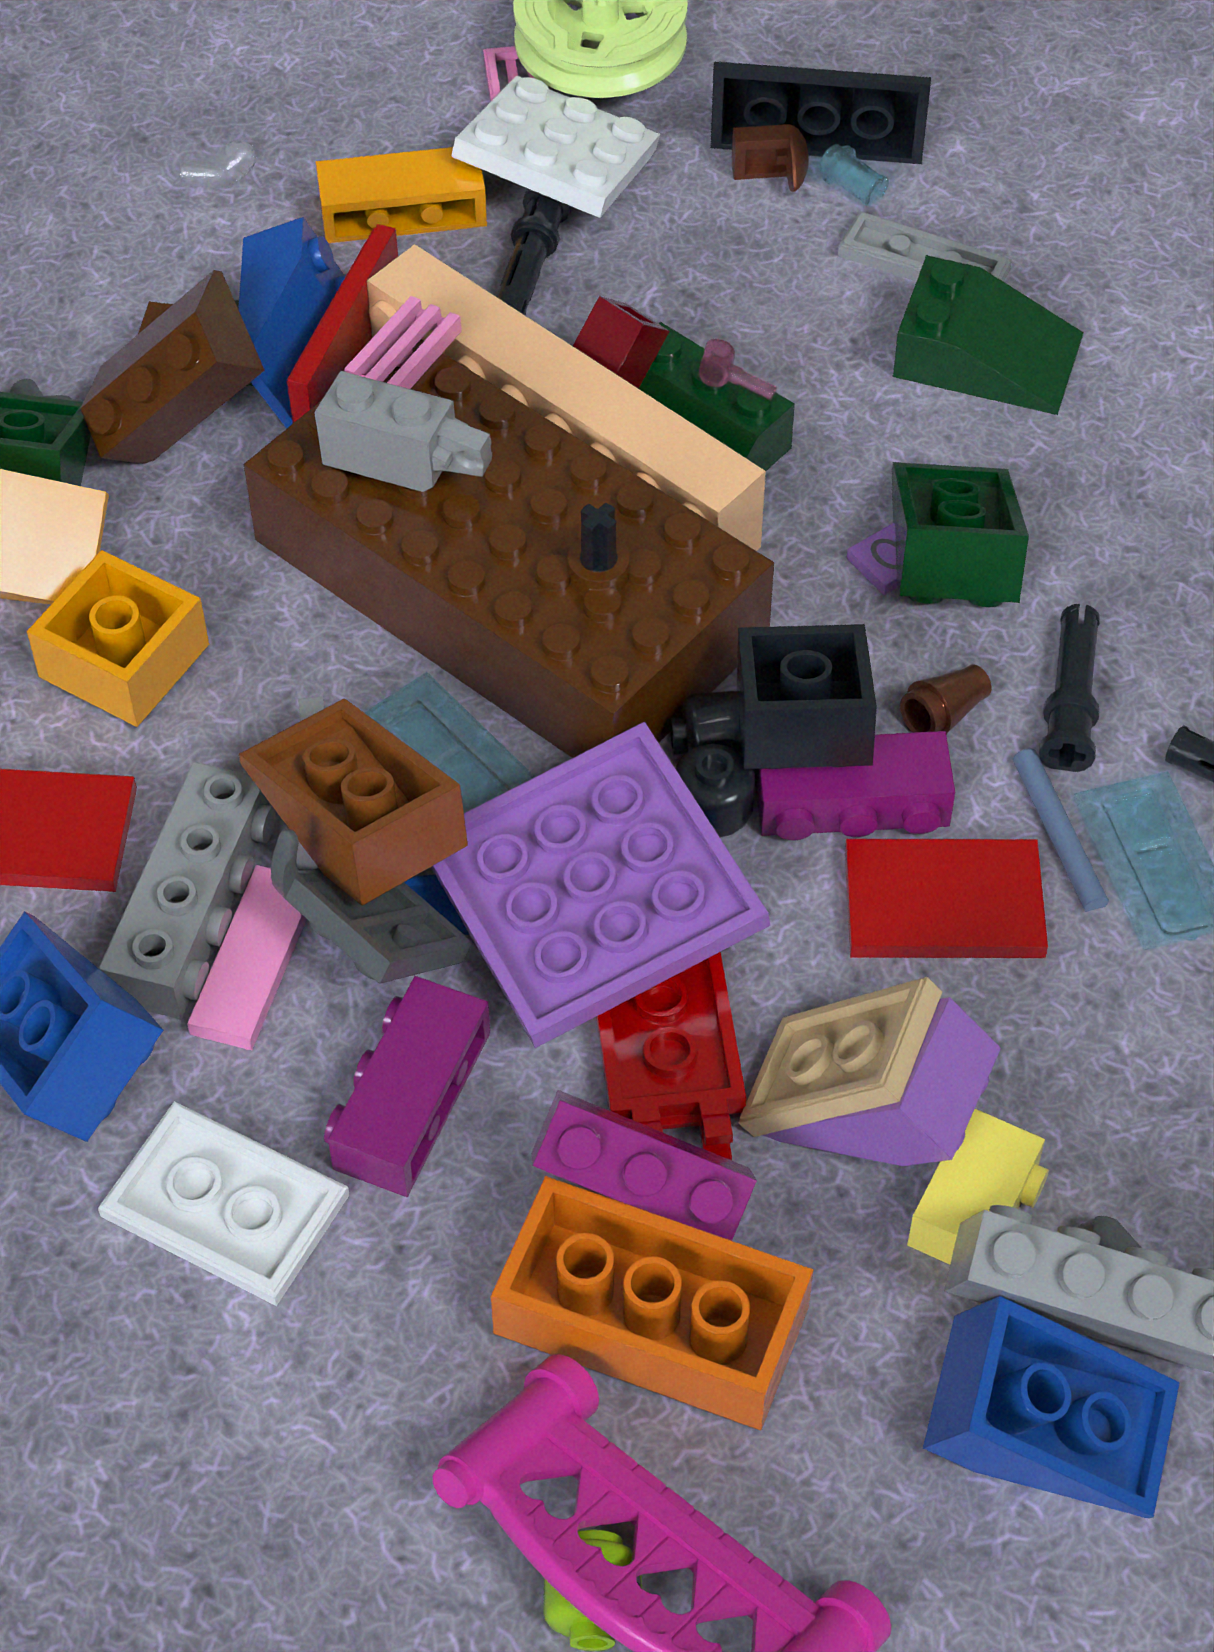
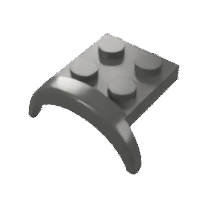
[271,829,473,984]

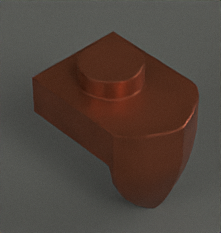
[732,124,809,192]

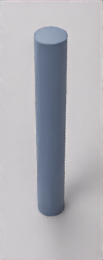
[1013,748,1109,912]

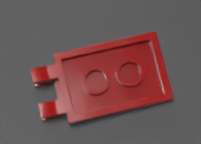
[596,952,746,1160]

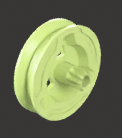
[513,0,688,98]

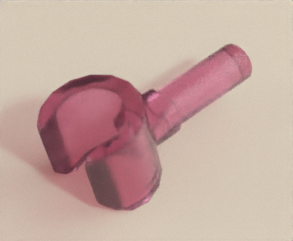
[699,339,777,400]

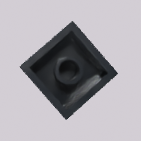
[737,624,877,769]

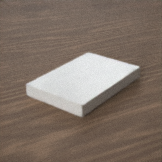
[98,1101,350,1306]

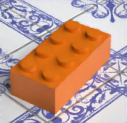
[491,1176,814,1431]

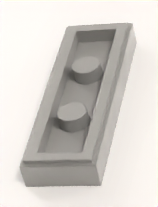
[838,211,1012,282]

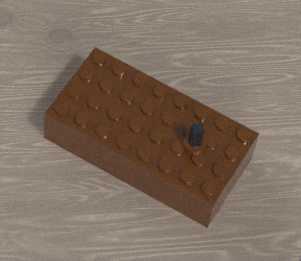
[243,339,774,758]

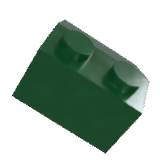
[893,255,1084,415]
[892,462,1029,607]

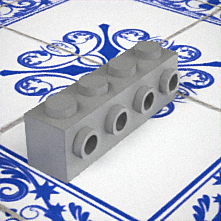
[99,761,276,1020]
[944,1205,1214,1373]

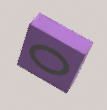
[847,523,898,595]

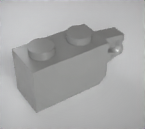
[314,371,492,492]

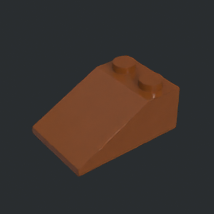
[239,698,468,906]

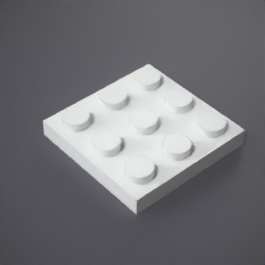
[451,75,660,218]

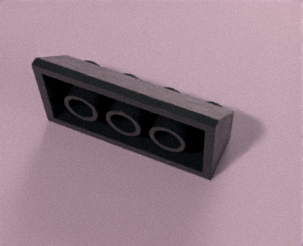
[711,61,931,164]

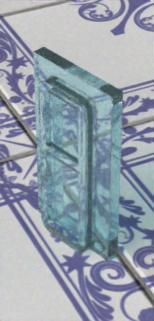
[365,672,535,813]
[1073,771,1214,950]

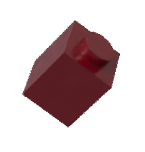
[573,296,670,389]

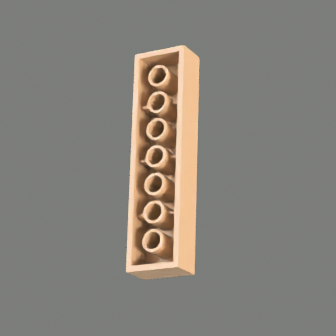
[367,244,766,551]

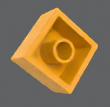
[27,550,209,727]

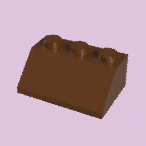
[80,270,265,464]

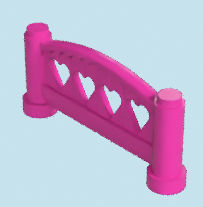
[432,1354,891,1652]

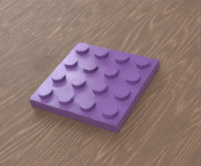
[431,722,770,1048]

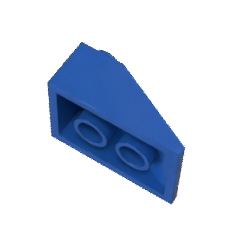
[238,217,347,428]
[0,911,163,1142]
[923,1296,1180,1519]

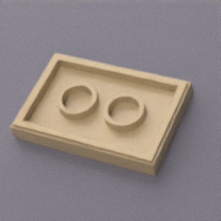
[739,977,942,1137]

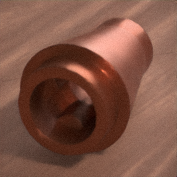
[900,664,992,734]

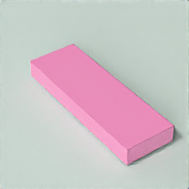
[187,865,307,1050]

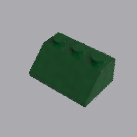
[639,322,795,471]
[0,392,91,486]

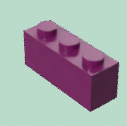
[755,731,956,840]
[324,976,490,1197]
[531,1090,757,1241]

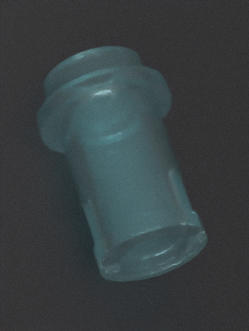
[819,144,889,206]

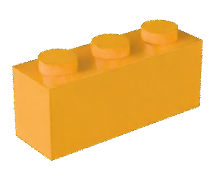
[316,147,487,243]

